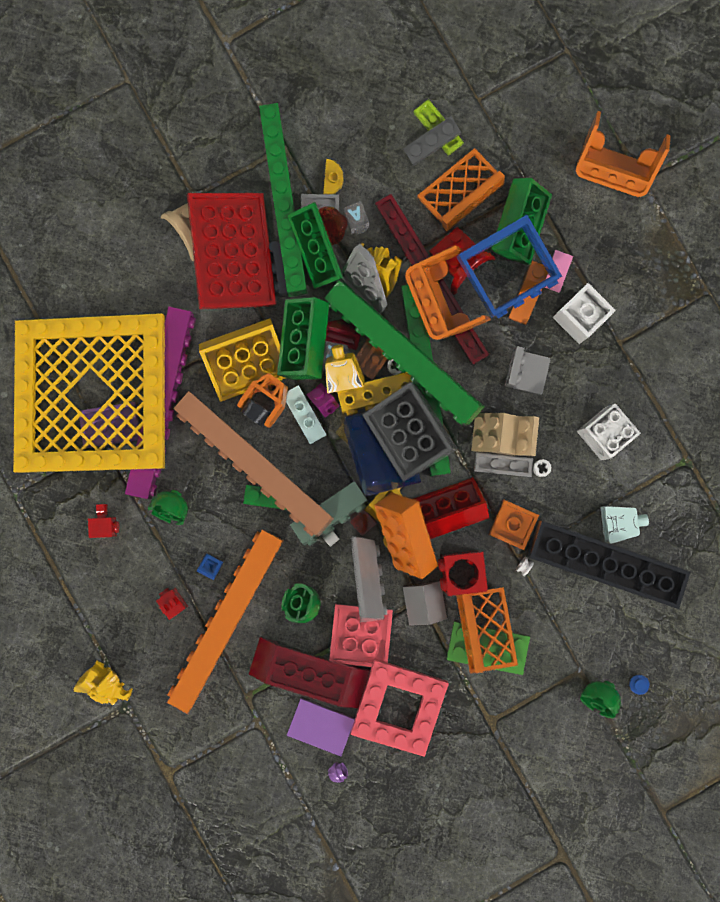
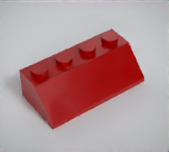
[413,477,490,539]

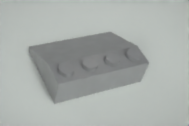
[351,537,387,622]

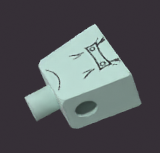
[600,507,649,544]

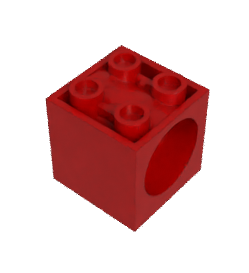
[438,550,488,596]

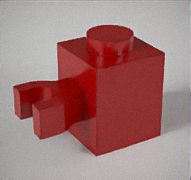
[88,504,119,538]
[156,588,189,620]

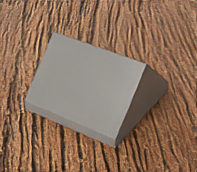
[403,581,447,625]

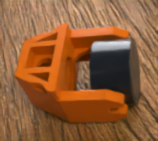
[237,373,288,428]

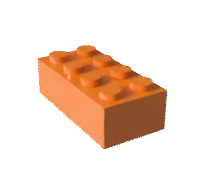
[374,493,438,579]

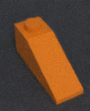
[508,261,548,325]

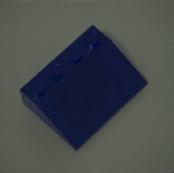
[343,413,421,496]

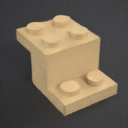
[471,413,539,456]

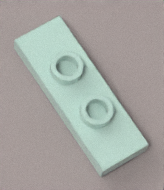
[286,385,327,445]

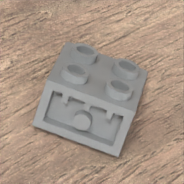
[505,346,551,395]

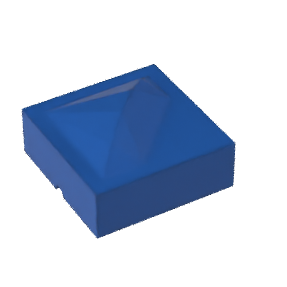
[197,553,223,580]

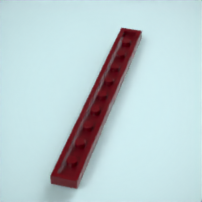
[375,194,489,365]

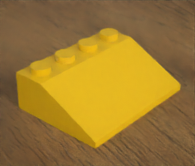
[199,318,285,402]

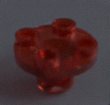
[319,206,348,245]

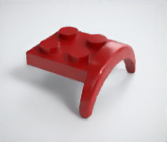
[429,227,496,295]

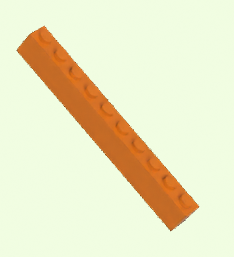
[167,529,284,714]

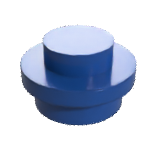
[629,675,649,695]

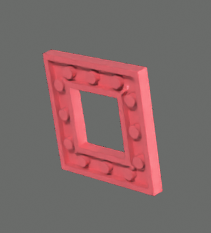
[350,659,449,757]

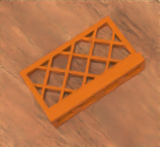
[417,148,505,231]
[456,587,518,673]

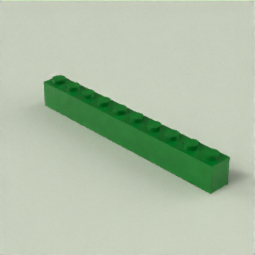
[259,103,308,297]
[325,280,485,425]
[401,285,451,477]

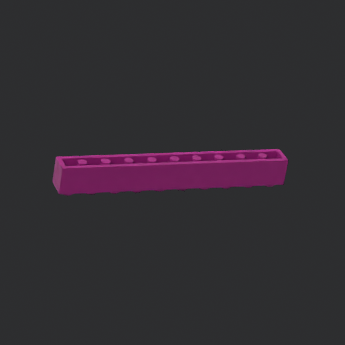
[125,306,196,499]

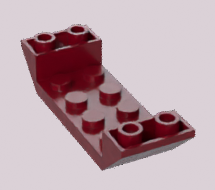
[249,636,371,708]

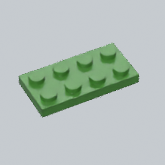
[446,621,530,675]

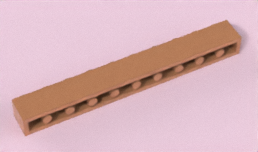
[173,391,334,536]

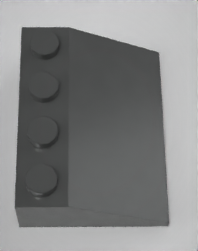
[363,382,457,481]

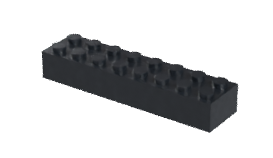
[526,521,691,609]

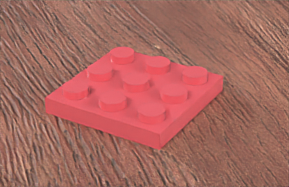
[329,604,393,667]

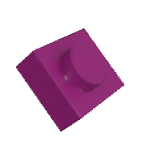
[307,383,339,417]

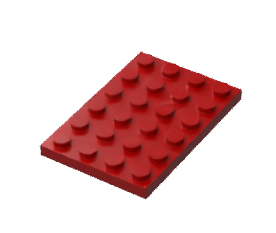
[187,193,276,309]

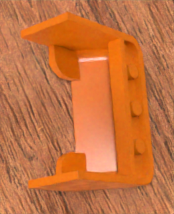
[576,111,670,197]
[405,245,491,340]

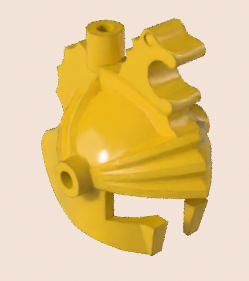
[361,243,402,298]
[74,661,133,705]

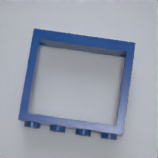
[457,215,562,318]

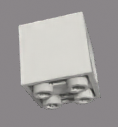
[553,283,616,344]
[577,403,641,460]

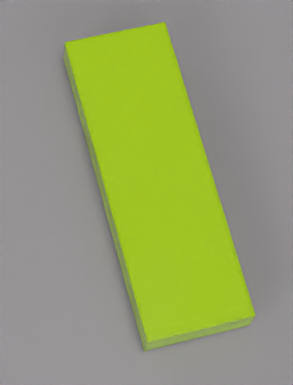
[414,99,464,156]

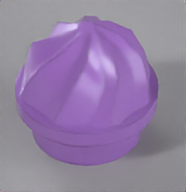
[328,762,348,783]

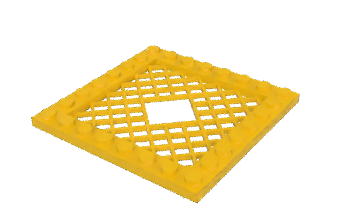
[13,314,165,473]

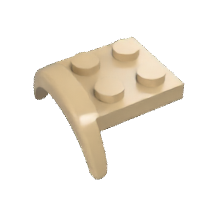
[161,203,194,261]

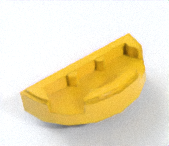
[323,159,344,194]

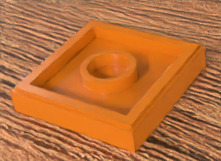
[488,500,539,550]

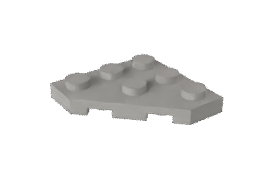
[340,244,388,314]

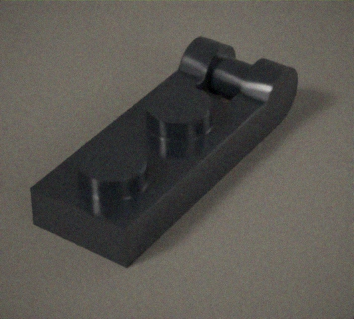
[269,241,288,298]

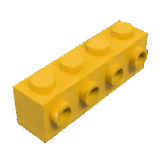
[337,372,413,416]

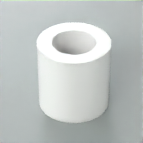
[323,531,339,547]

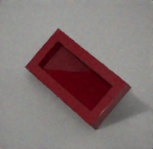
[325,319,361,350]

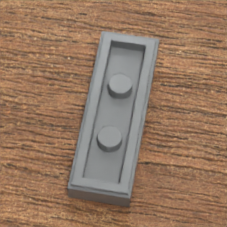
[474,452,533,477]

